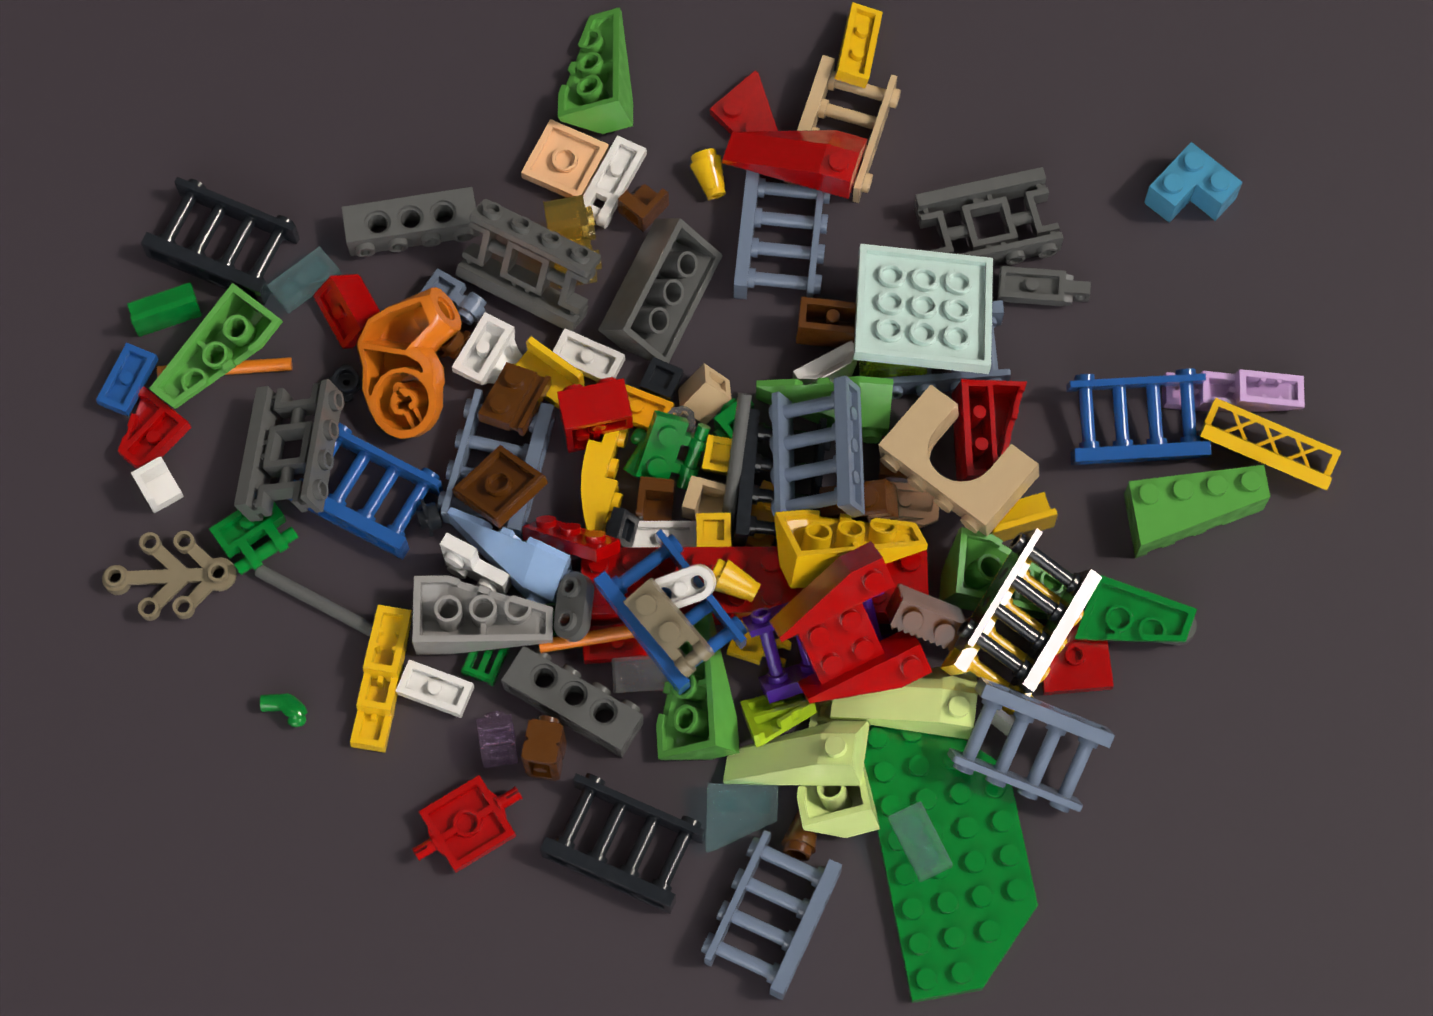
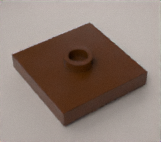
[452,445,548,528]

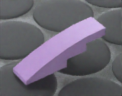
[1162,369,1305,412]

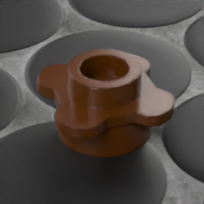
[439,330,471,359]

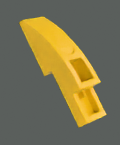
[581,429,629,532]

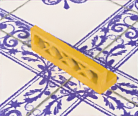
[1199,397,1342,490]

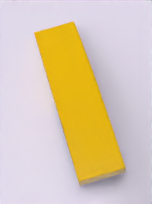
[350,605,412,753]

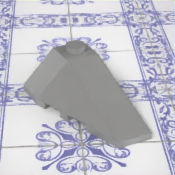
[412,575,553,655]

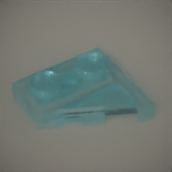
[705,783,778,852]

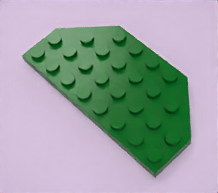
[864,725,1038,1003]

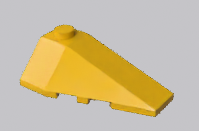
[774,509,928,588]

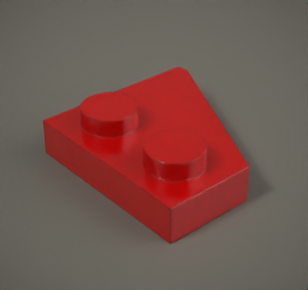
[710,70,778,134]
[118,386,192,469]

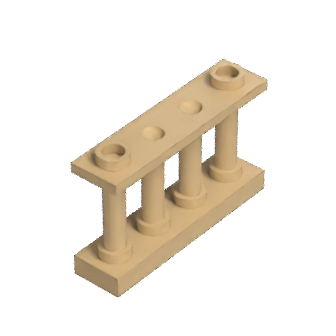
[784,55,901,203]

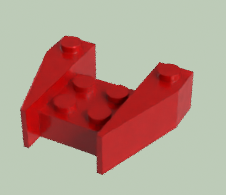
[770,541,932,703]

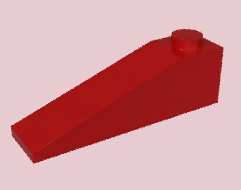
[722,130,868,199]

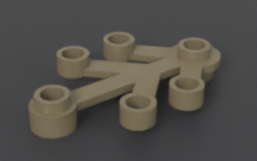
[102,531,237,621]

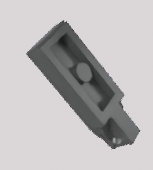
[997,266,1091,306]

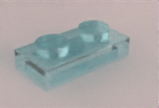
[267,246,341,314]
[888,801,953,882]

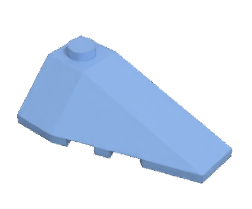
[447,507,573,604]

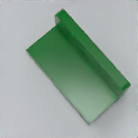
[127,282,202,337]

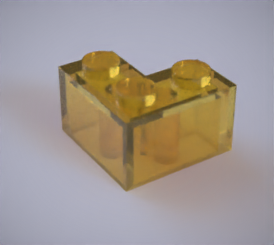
[543,195,602,289]

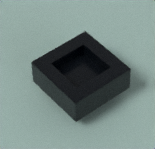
[639,357,684,401]
[605,507,640,547]

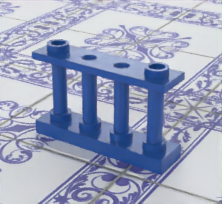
[1066,368,1212,465]
[288,423,444,560]
[594,529,748,695]

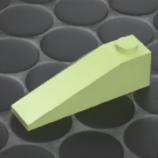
[830,666,978,739]
[797,700,880,838]
[723,721,869,786]

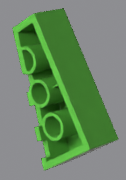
[1124,465,1270,558]

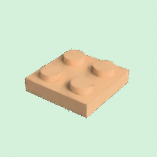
[521,119,609,203]

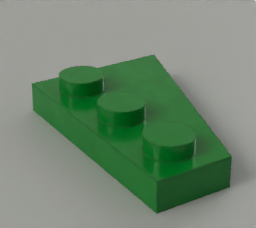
[1074,574,1197,643]

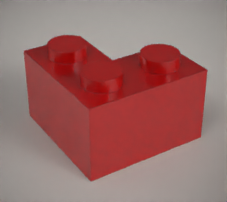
[557,377,633,453]

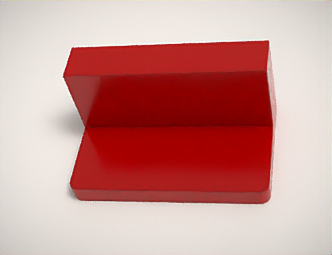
[313,274,381,349]

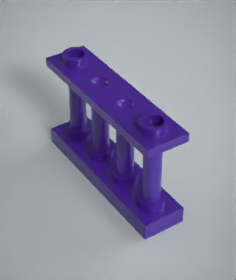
[742,592,890,704]

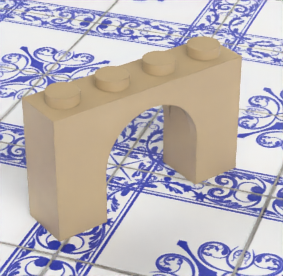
[878,385,1039,537]

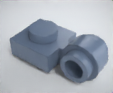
[421,268,486,325]

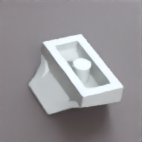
[452,312,522,385]
[793,340,857,385]

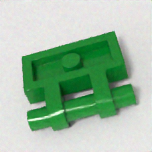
[634,410,711,490]
[209,502,299,575]

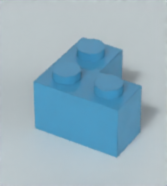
[1144,142,1242,223]

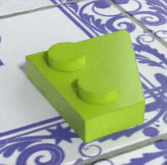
[740,693,817,747]

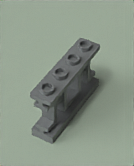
[913,167,1064,266]
[455,199,601,332]
[234,379,344,522]

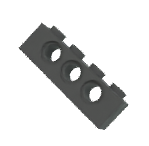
[342,187,481,257]
[501,646,644,758]

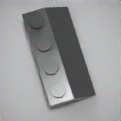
[598,218,723,363]

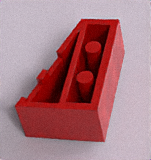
[952,379,1027,482]

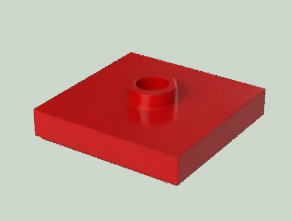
[1042,622,1114,695]

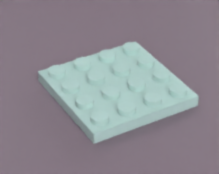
[853,244,993,374]

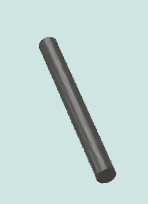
[722,393,752,530]
[255,565,373,637]

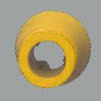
[690,148,726,200]
[712,558,761,602]

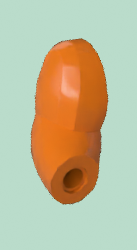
[356,287,462,439]

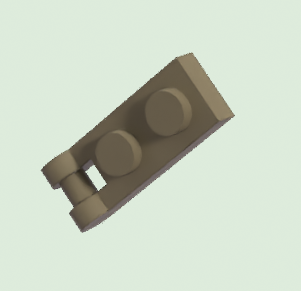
[623,578,715,677]

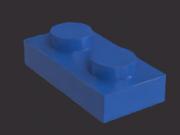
[96,342,159,417]

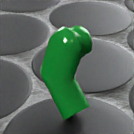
[623,428,647,477]
[260,693,307,727]

